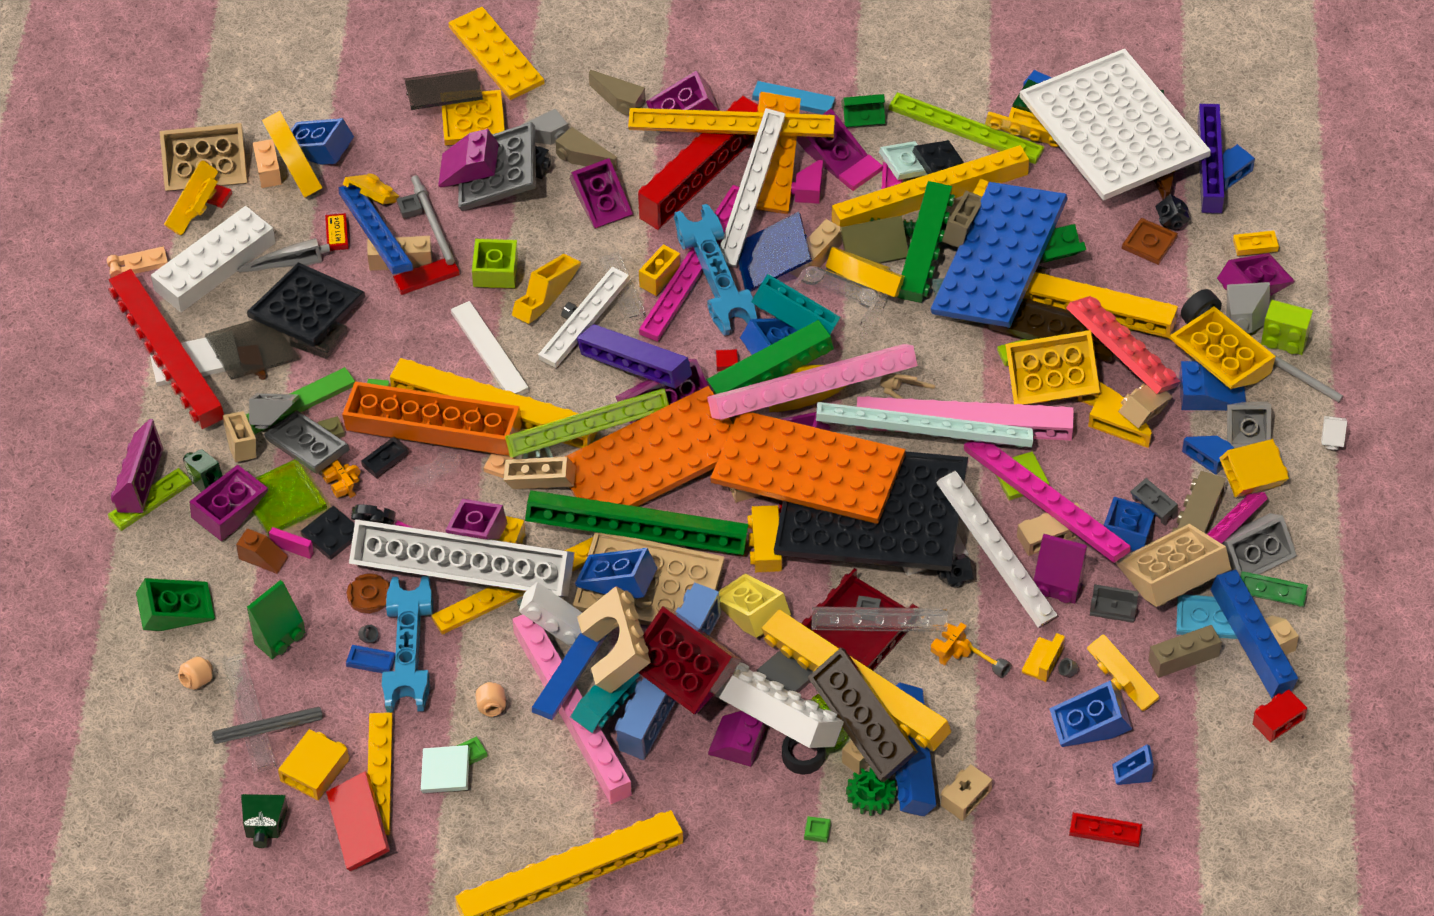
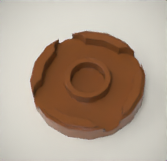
[346,573,390,614]

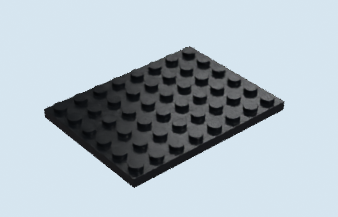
[774,451,968,571]

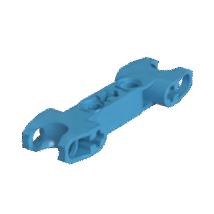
[674,204,757,336]
[382,576,434,712]

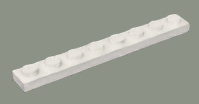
[720,108,786,268]
[937,471,1057,627]

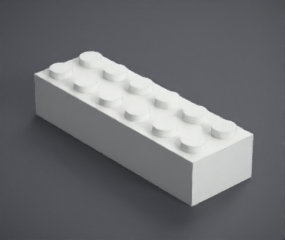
[151,206,276,313]
[714,663,844,748]

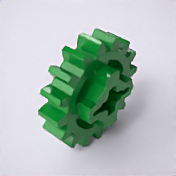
[846,767,896,816]

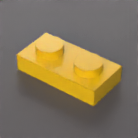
[1233,230,1279,256]

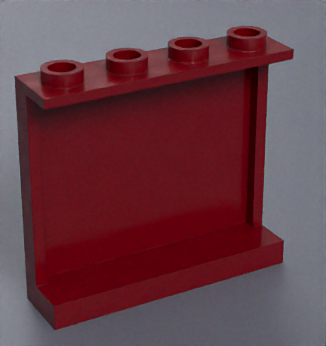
[801,568,920,671]

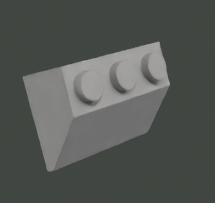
[1222,513,1297,576]

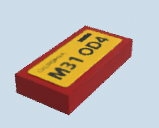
[325,213,349,251]

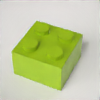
[472,239,518,288]
[1261,300,1313,355]

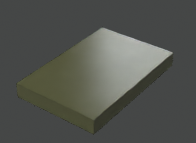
[840,216,908,263]

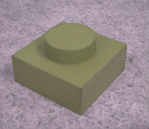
[317,416,345,438]

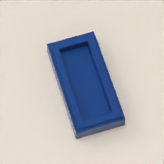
[346,645,395,673]

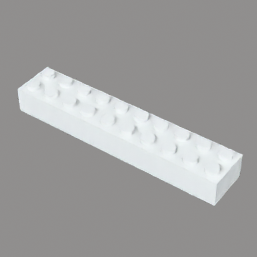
[349,519,575,597]

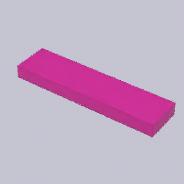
[1207,492,1268,544]

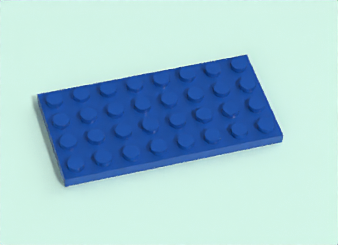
[930,182,1068,328]

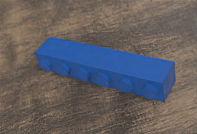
[1210,570,1298,699]
[896,682,936,816]

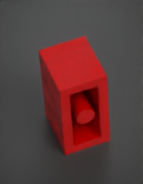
[1252,690,1307,743]

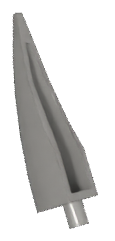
[238,238,330,272]

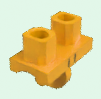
[321,460,361,498]
[931,623,971,666]

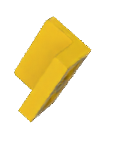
[1022,633,1065,682]

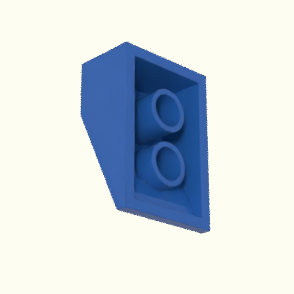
[291,118,354,165]
[740,318,797,355]
[1179,361,1246,411]
[1103,497,1155,556]
[575,548,657,599]
[1049,681,1132,747]

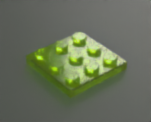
[252,459,327,537]

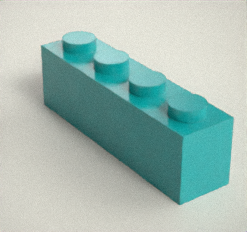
[751,274,840,335]
[570,673,640,733]

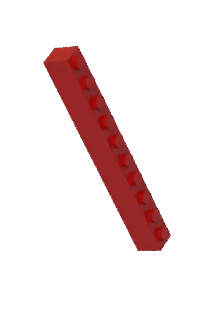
[108,269,224,429]

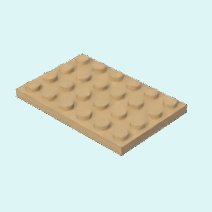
[572,532,725,626]

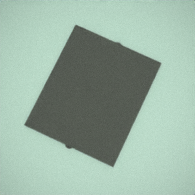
[404,68,483,110]
[205,320,301,380]

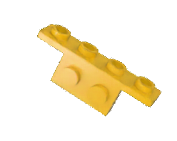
[985,107,1060,147]
[164,160,218,235]
[1087,635,1159,711]

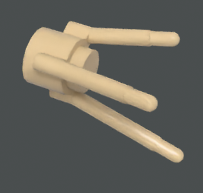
[880,373,935,399]

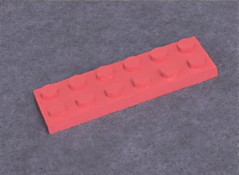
[1066,296,1181,394]

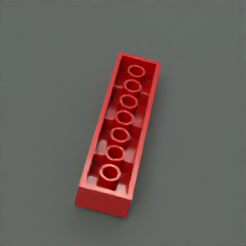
[638,96,758,230]

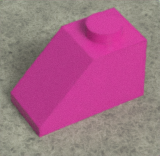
[791,160,823,204]

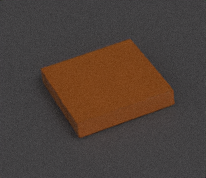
[1121,218,1178,265]

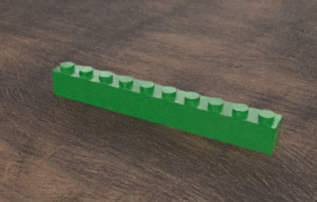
[525,490,748,555]

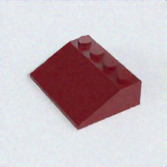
[638,606,741,715]

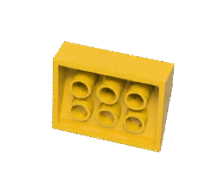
[1169,306,1276,389]
[1006,330,1100,405]

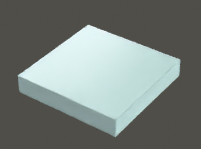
[879,141,928,180]
[421,745,470,793]

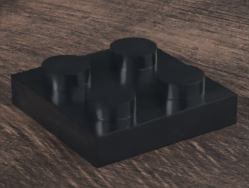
[912,140,964,174]
[301,505,355,560]

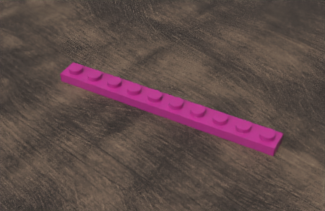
[639,185,740,342]
[964,440,1130,563]

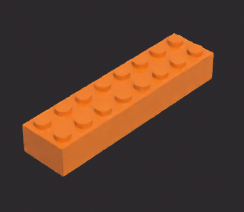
[342,381,522,456]

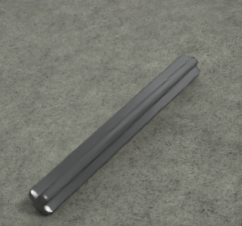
[212,707,323,744]

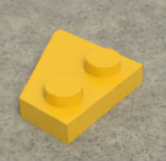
[343,173,399,204]

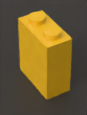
[1220,439,1289,498]
[278,729,349,801]

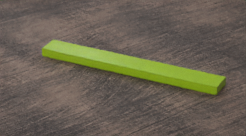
[888,92,1044,164]
[505,389,669,457]

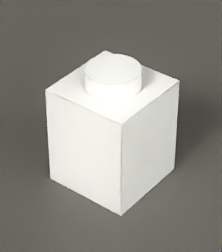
[1321,416,1347,450]

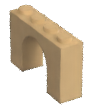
[577,586,651,693]

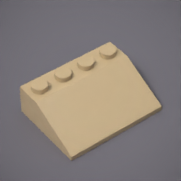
[160,123,247,191]
[1116,524,1231,607]

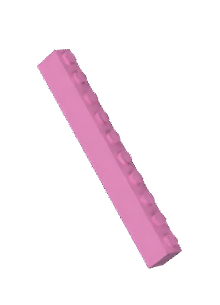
[707,344,918,420]
[856,396,1073,441]
[512,614,632,804]

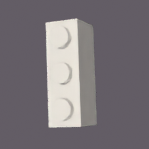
[519,582,582,647]

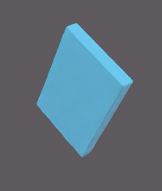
[1176,594,1238,639]

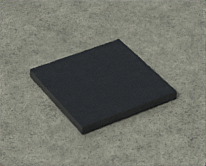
[247,262,365,347]

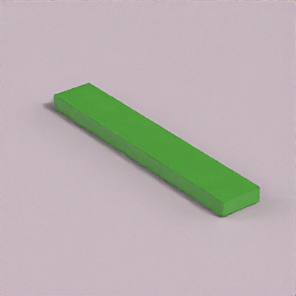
[246,367,355,435]

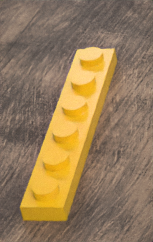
[368,713,393,835]

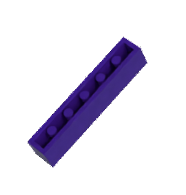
[1197,104,1224,213]
[577,324,692,389]

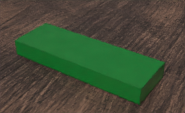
[1240,571,1308,607]

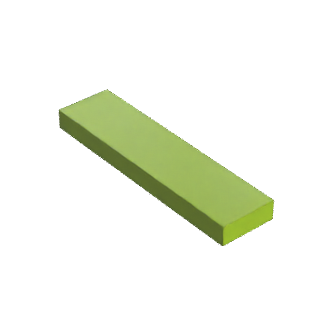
[108,468,192,531]

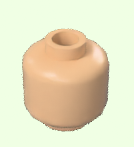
[178,656,213,690]
[475,682,506,717]

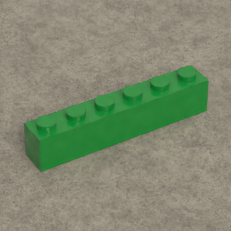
[897,181,955,303]
[706,320,834,395]

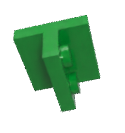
[841,94,886,127]
[1039,224,1086,264]

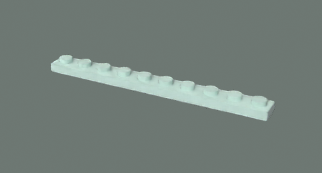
[816,402,1033,447]

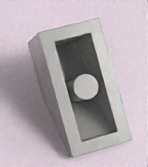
[522,109,568,145]

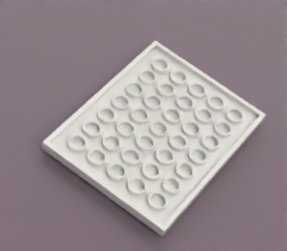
[1020,49,1211,201]

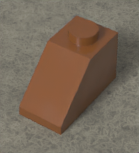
[236,528,288,574]

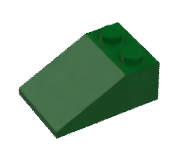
[136,578,215,631]
[247,580,306,660]

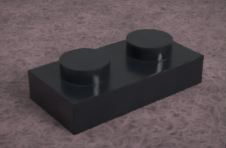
[361,437,409,478]

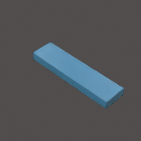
[752,81,835,114]

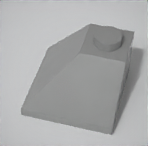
[1226,282,1270,333]
[249,393,299,429]
[1227,401,1271,448]

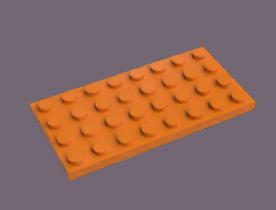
[565,386,733,506]
[710,412,906,524]

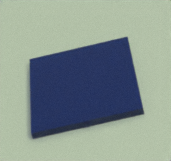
[738,211,812,292]

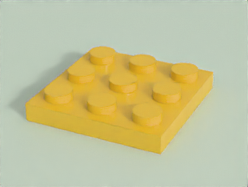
[441,90,505,145]

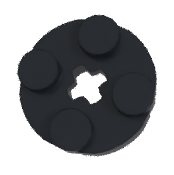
[351,504,396,525]

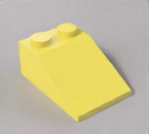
[719,574,791,638]

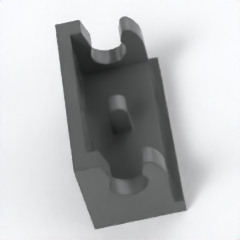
[1130,478,1178,526]
[1089,584,1139,623]

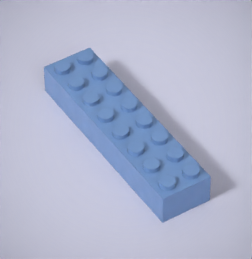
[615,582,721,760]

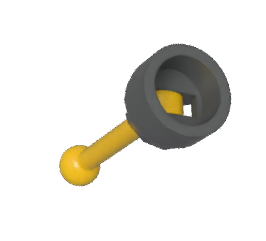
[968,642,1012,678]

